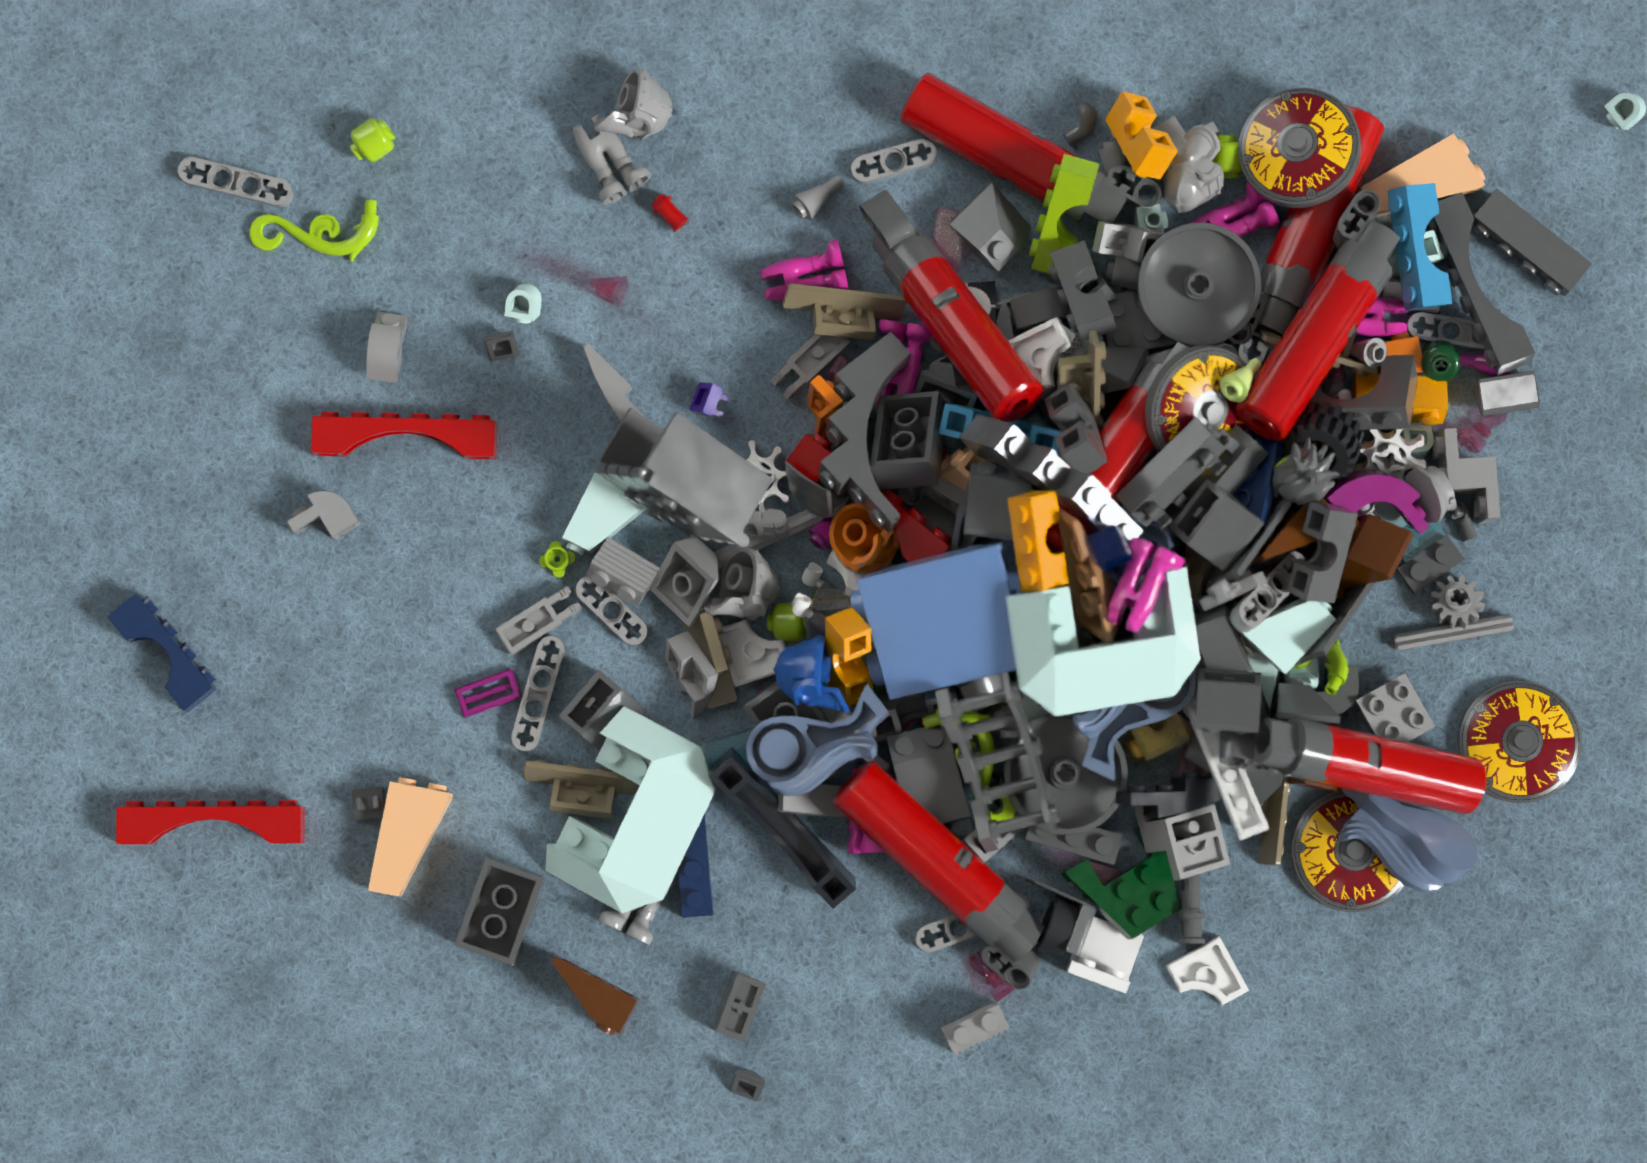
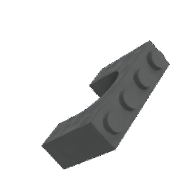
[1307,355,1418,430]

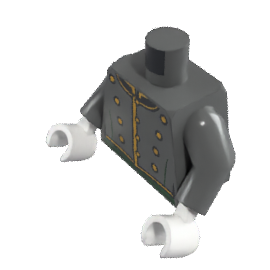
[792,562,851,640]

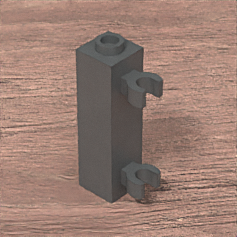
[1115,417,1226,529]
[1164,425,1269,524]

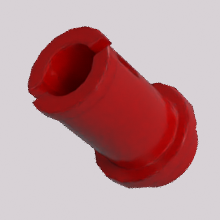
[650,193,689,232]

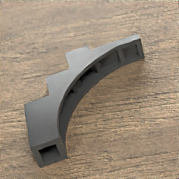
[818,332,911,532]
[959,414,1143,555]

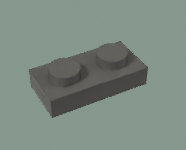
[1396,534,1464,594]

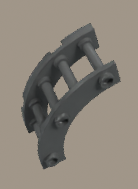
[935,672,1060,853]

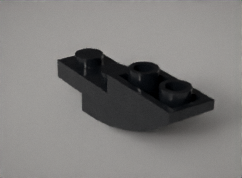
[1116,771,1222,817]

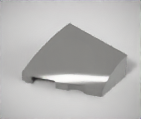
[665,631,718,718]

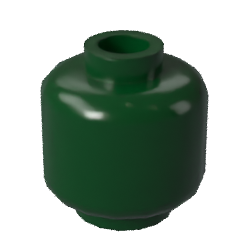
[1421,340,1461,381]

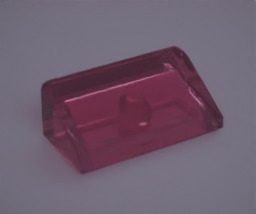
[590,276,630,307]

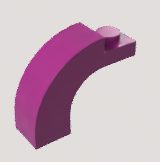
[1323,470,1430,535]

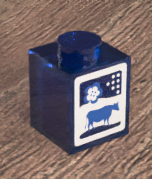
[1087,524,1132,571]

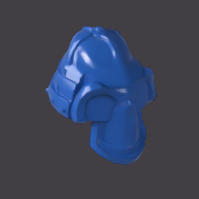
[773,635,850,713]

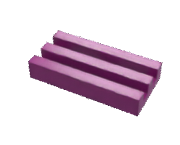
[454,668,522,718]

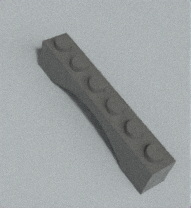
[1426,192,1535,375]

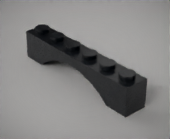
[709,747,856,909]

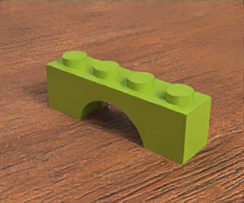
[1029,154,1099,274]

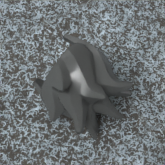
[1273,438,1339,505]

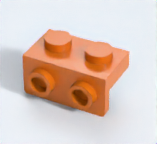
[807,375,843,438]

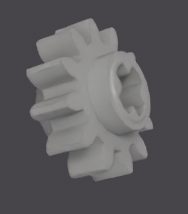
[1429,575,1485,629]

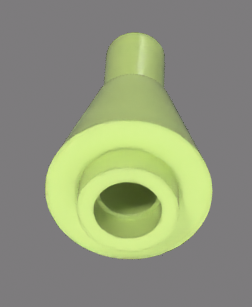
[1220,358,1262,402]

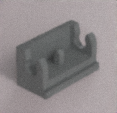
[711,970,766,1042]

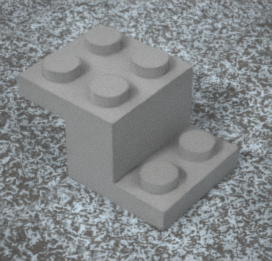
[1430,428,1500,524]
[1134,782,1230,880]

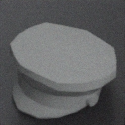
[1405,466,1457,523]

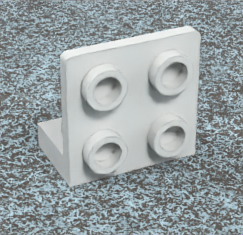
[1065,917,1144,993]

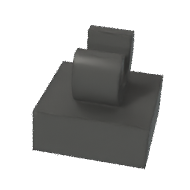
[352,787,385,821]

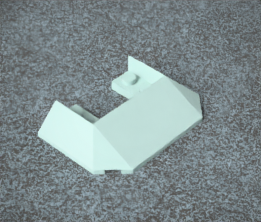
[1005,567,1200,716]
[545,706,716,913]

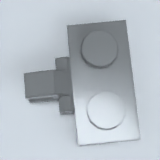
[1199,570,1267,612]

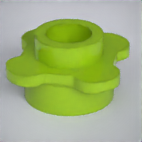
[539,541,576,578]

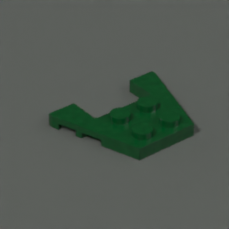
[1061,825,1181,940]

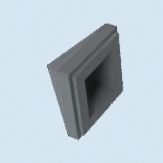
[484,330,519,362]
[729,1070,765,1102]

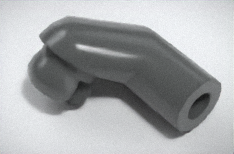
[1063,103,1097,146]
[1447,500,1478,542]

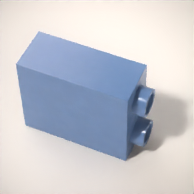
[851,539,1027,700]

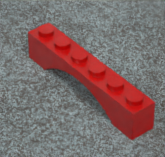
[311,411,497,460]
[784,433,952,562]
[116,800,305,845]

